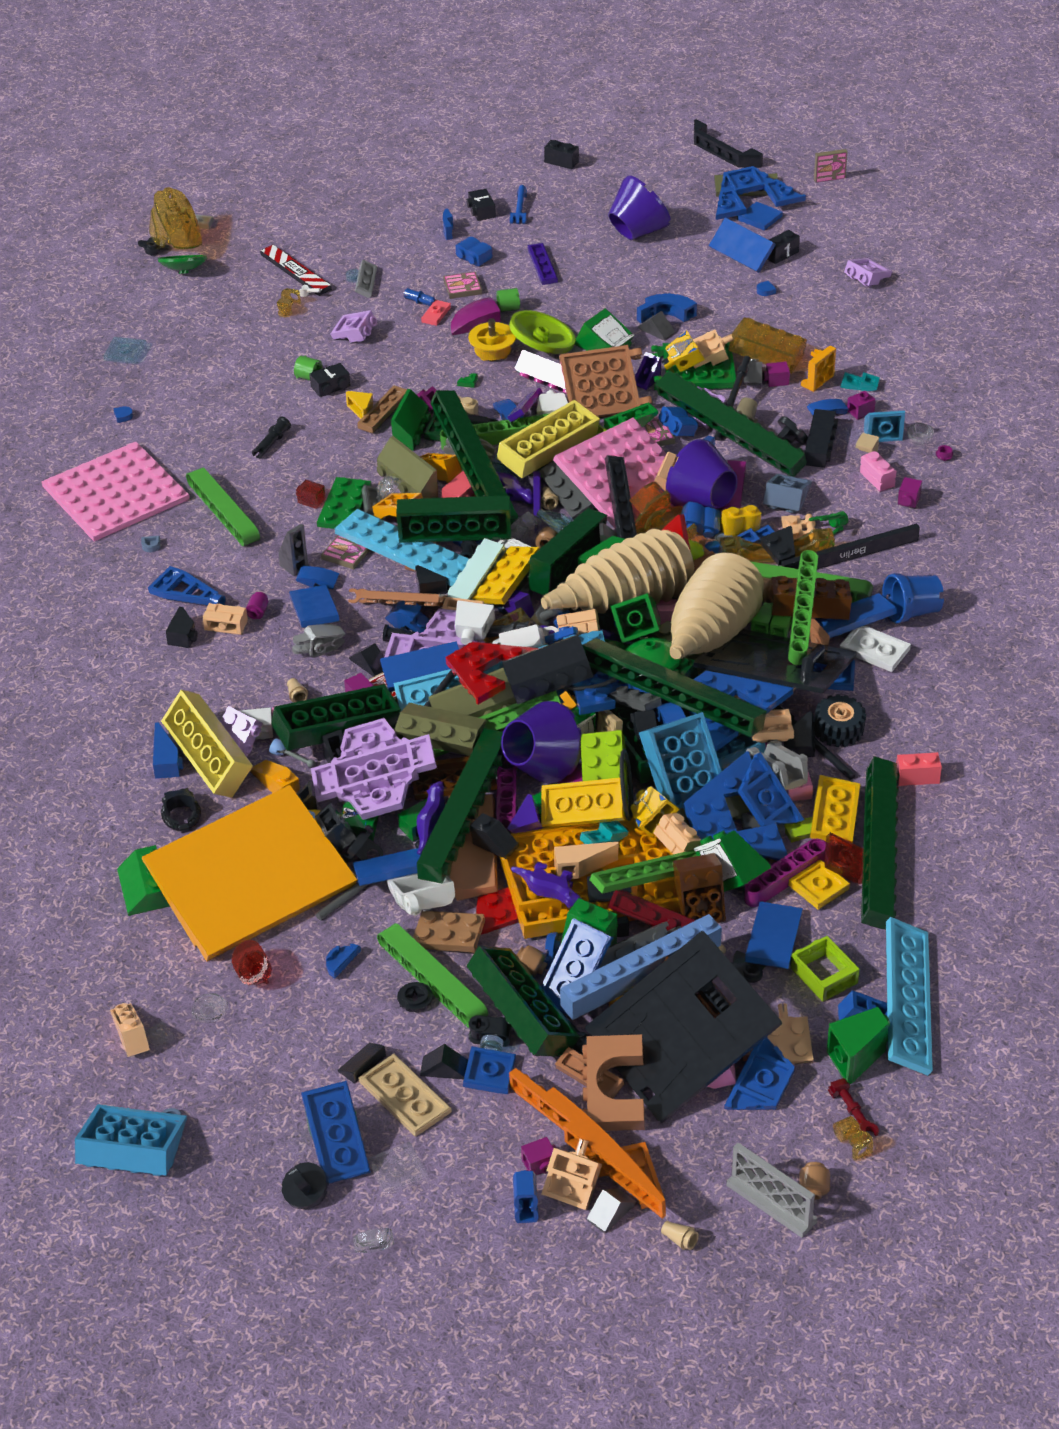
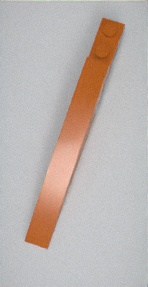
[509,1068,666,1219]

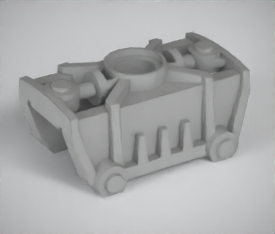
[746,740,808,790]

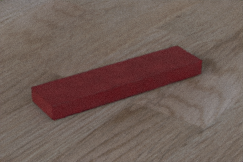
[608,889,696,931]

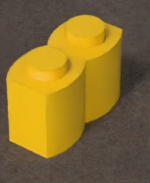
[720,505,762,537]

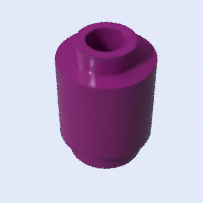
[246,592,269,619]

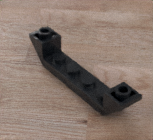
[694,119,763,168]

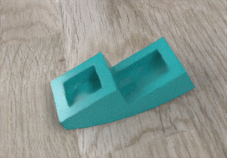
[840,372,880,391]
[580,821,629,844]

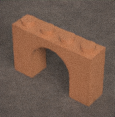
[582,1034,645,1131]

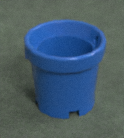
[882,573,944,624]

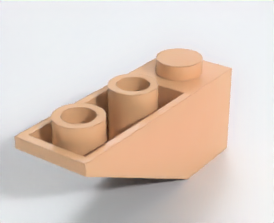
[554,842,618,879]
[110,1003,150,1057]

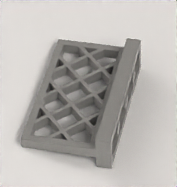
[726,1143,817,1238]

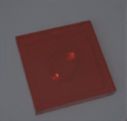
[825,832,864,884]

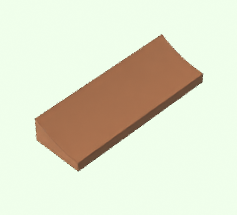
[449,794,498,901]

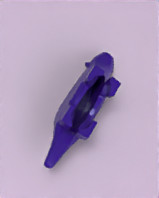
[496,472,533,504]
[417,781,446,855]
[511,862,582,908]

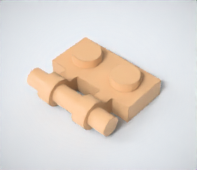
[781,514,818,544]

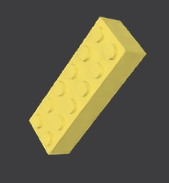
[497,400,600,478]
[161,690,253,798]

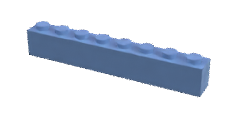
[560,914,722,1020]

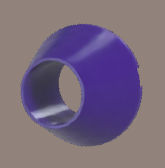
[608,175,671,240]
[666,439,738,509]
[501,701,582,783]

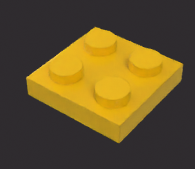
[788,860,850,910]

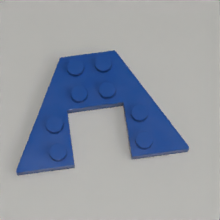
[716,166,806,220]
[572,671,663,715]
[685,671,794,751]
[683,751,788,861]

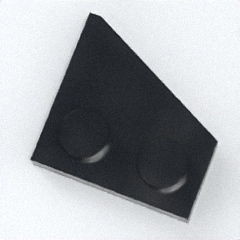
[759,526,795,566]

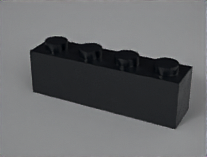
[805,409,838,468]

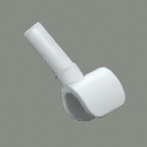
[299,285,321,297]

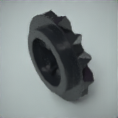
[397,982,433,1013]

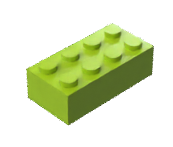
[581,730,629,811]

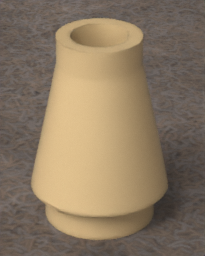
[541,487,559,510]
[287,678,308,703]
[661,1221,699,1250]

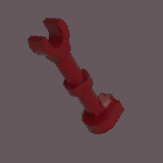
[828,1078,879,1141]

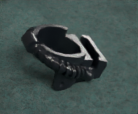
[161,788,201,833]

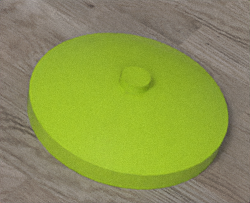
[509,310,576,354]

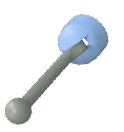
[269,738,315,768]

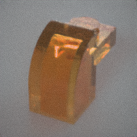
[629,481,669,516]

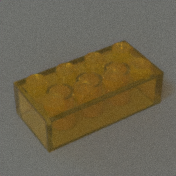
[728,317,807,373]

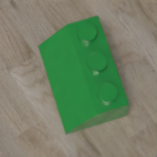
[391,389,431,451]
[117,845,170,916]

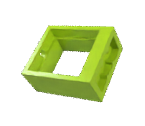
[791,936,860,1002]

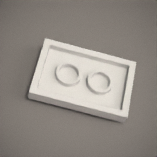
[840,626,911,672]

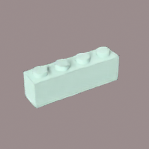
[448,538,506,600]

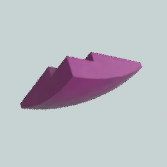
[451,297,501,335]

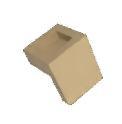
[855,433,879,453]

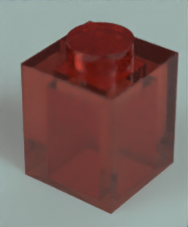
[296,479,326,509]

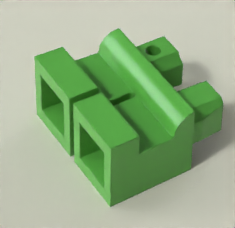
[751,602,792,637]

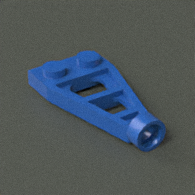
[148,566,226,605]

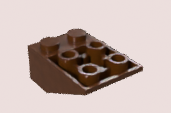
[673,853,726,923]

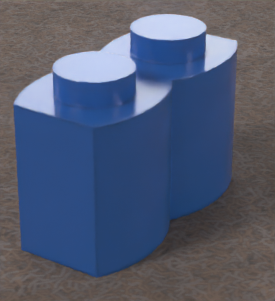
[455,237,493,266]
[658,407,698,436]
[682,502,721,538]
[513,1170,539,1223]

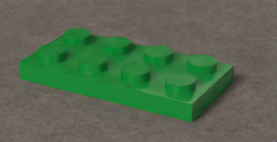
[317,477,371,529]

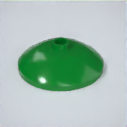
[158,255,207,274]
[625,638,682,671]

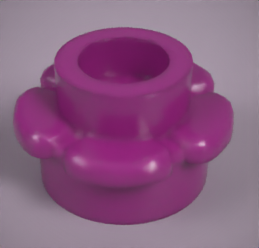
[936,445,953,461]

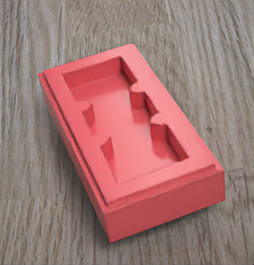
[421,300,451,326]

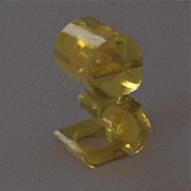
[277,288,301,318]
[833,1116,873,1161]

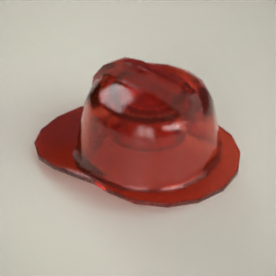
[232,940,272,985]

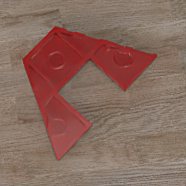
[446,642,538,705]

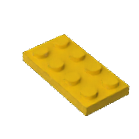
[472,546,540,605]
[810,775,860,847]
[541,778,625,828]

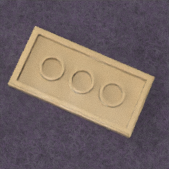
[358,1054,452,1137]

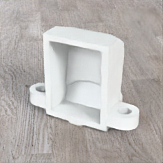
[492,624,558,648]
[387,873,455,916]

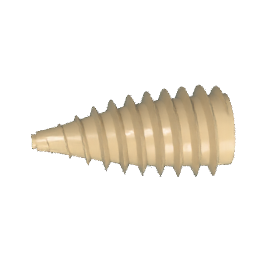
[541,529,694,614]
[670,553,764,659]

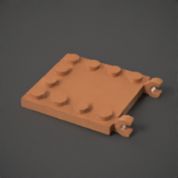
[559,345,652,418]
[348,588,448,606]

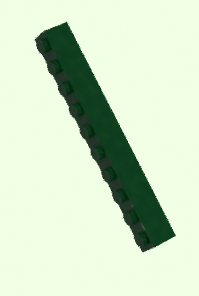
[655,370,807,477]
[430,390,519,532]
[583,638,767,737]
[417,728,504,884]
[861,756,899,930]

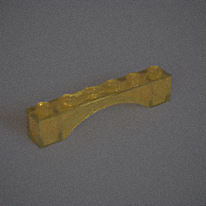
[719,528,835,563]

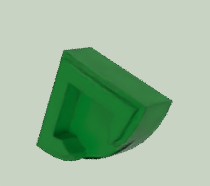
[457,373,478,388]

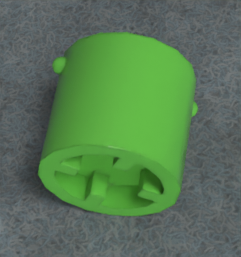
[496,288,520,312]
[294,355,323,381]

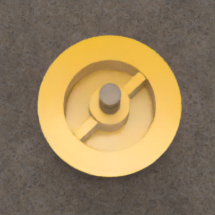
[468,318,516,361]

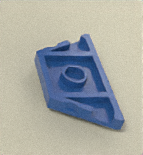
[738,752,804,827]
[724,1037,795,1110]

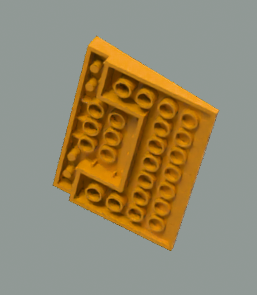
[142,785,357,962]
[499,816,680,939]

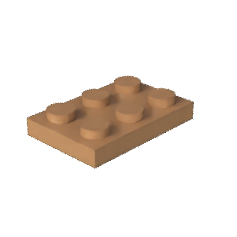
[413,911,485,952]

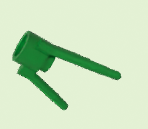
[809,511,849,545]

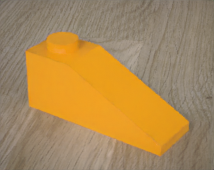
[419,453,462,483]
[250,760,300,793]

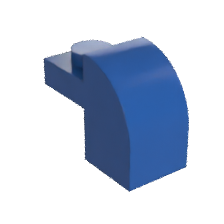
[385,600,430,633]

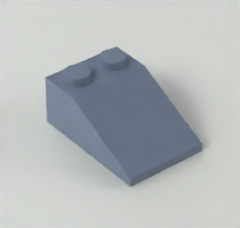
[763,474,812,513]

